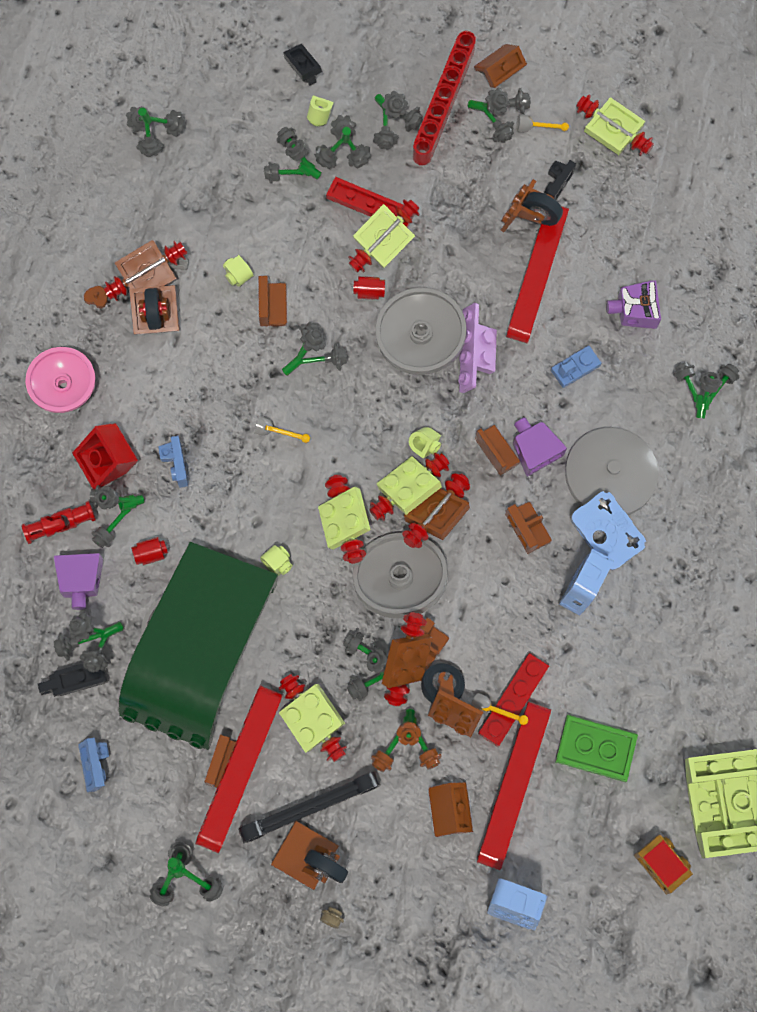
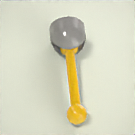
[517,114,569,132]
[254,416,310,443]
[471,693,528,725]

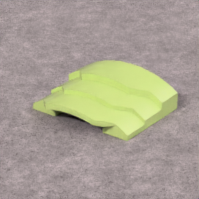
[685,749,757,859]

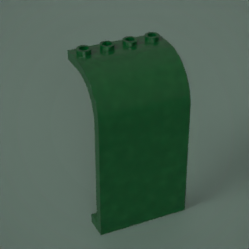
[119,542,278,750]

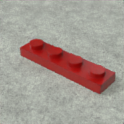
[326,176,414,228]
[478,653,549,747]

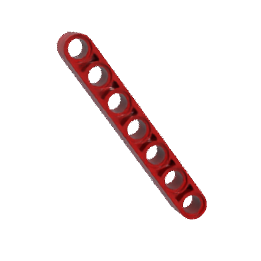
[413,31,476,166]
[506,206,569,344]
[195,685,283,853]
[477,701,551,870]

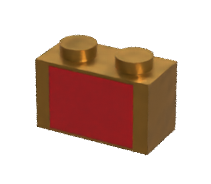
[634,834,693,895]

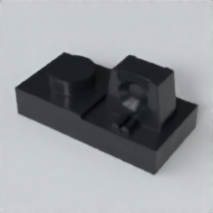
[283,43,322,86]
[544,160,576,200]

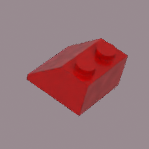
[72,423,138,489]

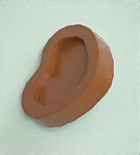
[84,286,108,308]

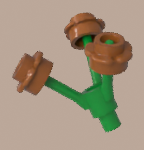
[371,709,442,772]

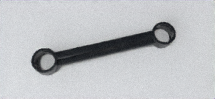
[238,771,381,844]

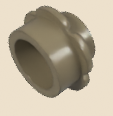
[320,907,344,929]

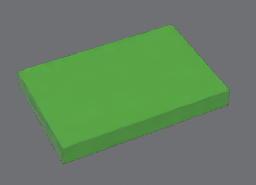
[555,715,638,783]

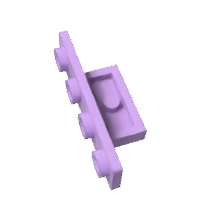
[458,303,497,393]

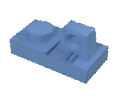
[551,346,602,388]
[159,436,188,488]
[78,738,109,792]

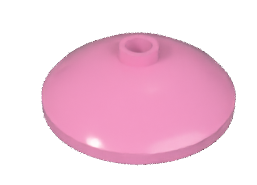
[25,347,95,413]

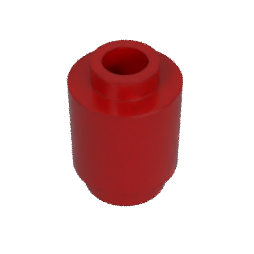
[353,276,385,300]
[131,537,168,566]

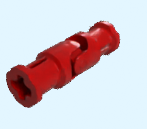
[21,501,96,544]

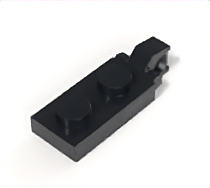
[38,663,108,697]

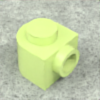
[307,95,334,126]
[223,255,254,287]
[409,427,441,459]
[260,545,293,576]

